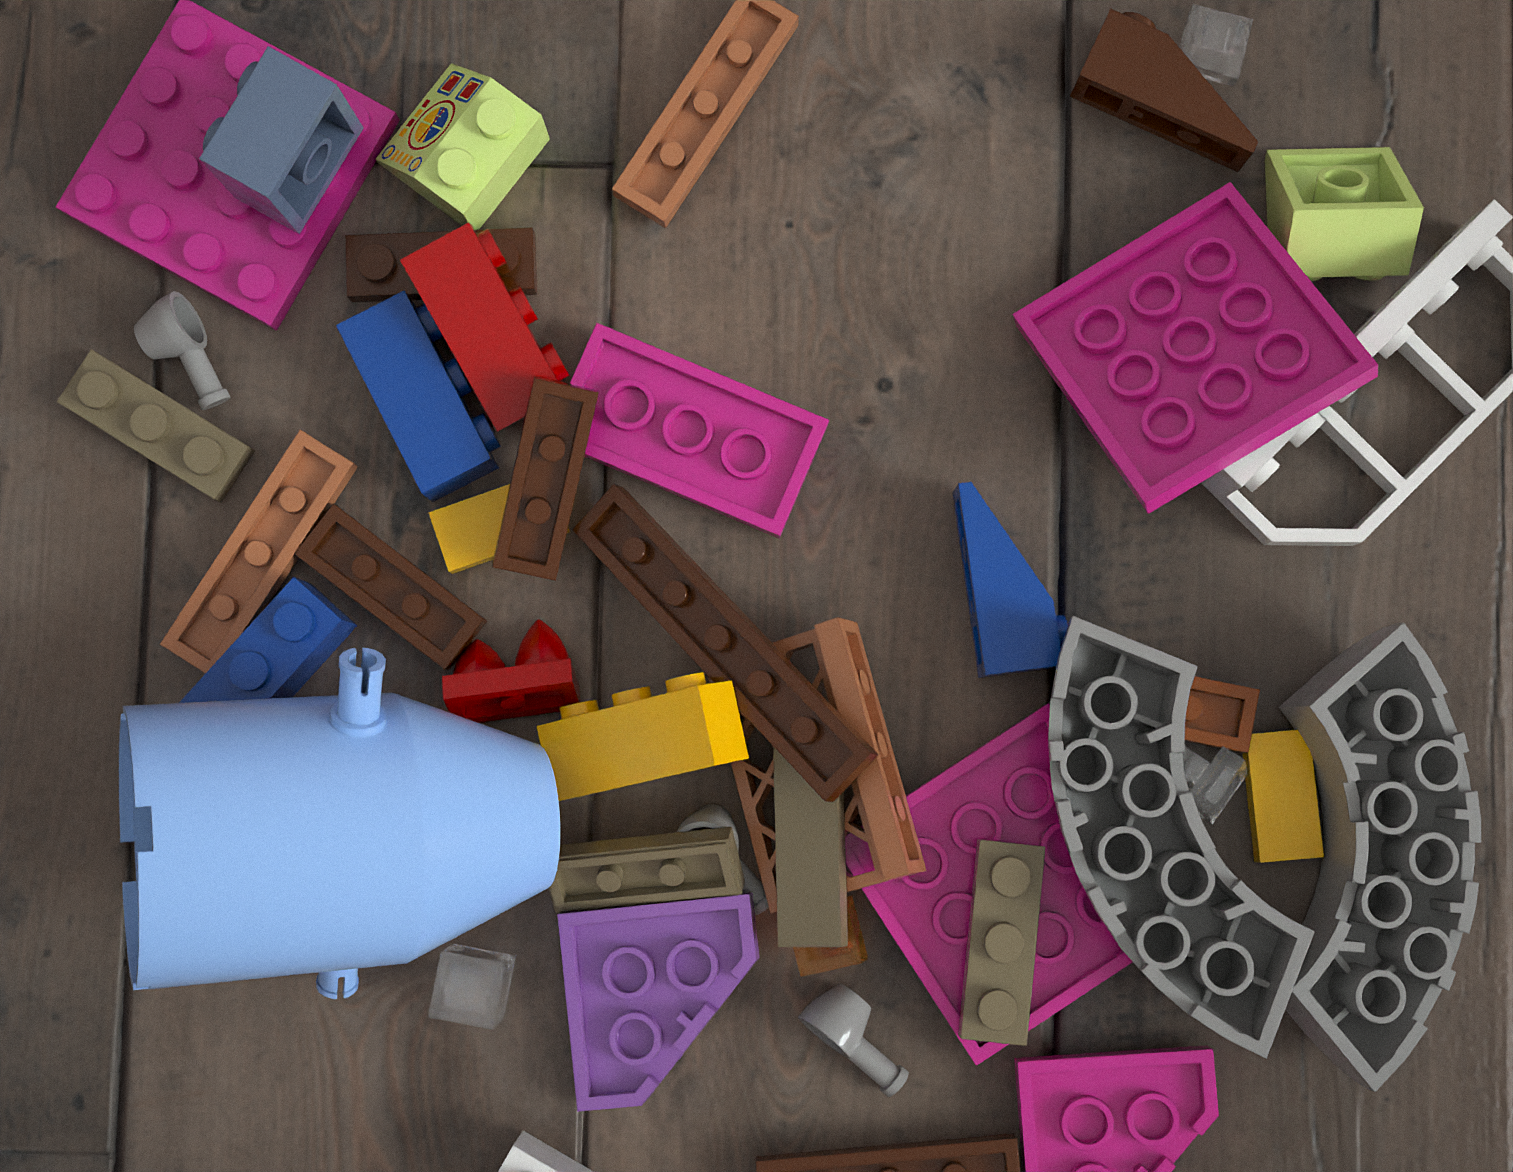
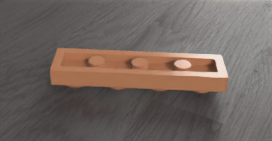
[612,0,799,228]
[160,430,358,673]

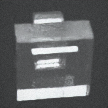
[1180,4,1253,86]
[1182,746,1248,825]

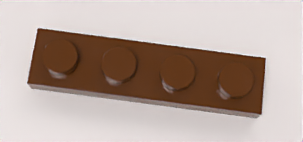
[756,1133,1021,1172]

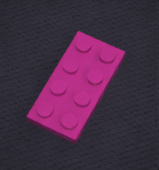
[570,323,829,539]

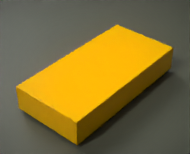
[428,484,570,574]
[1242,730,1324,863]

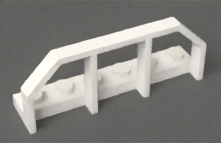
[1201,199,1513,546]

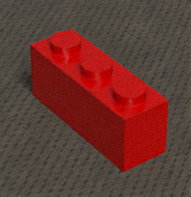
[400,222,570,432]

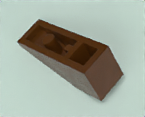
[1070,8,1258,172]

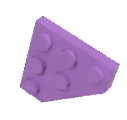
[557,892,760,1112]

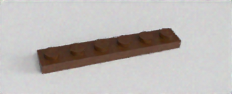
[572,484,879,802]

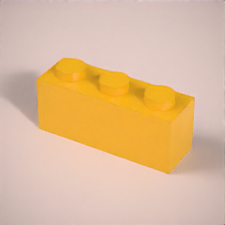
[537,672,749,801]

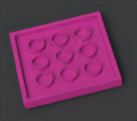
[56,0,400,331]
[1012,182,1378,514]
[845,703,1132,1066]

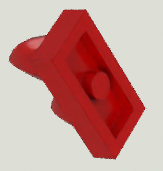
[442,619,581,723]

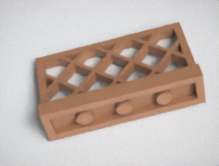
[708,617,927,913]

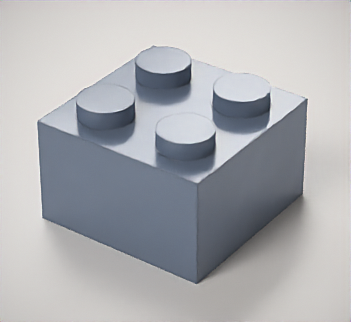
[199,46,364,234]

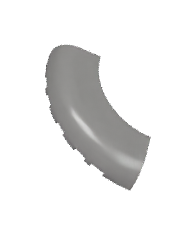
[1048,616,1315,1059]
[1279,622,1481,1092]

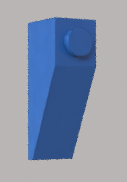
[952,482,1068,678]

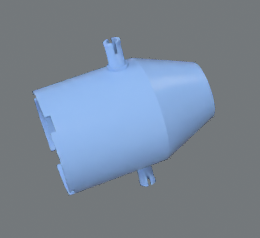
[119,648,560,999]

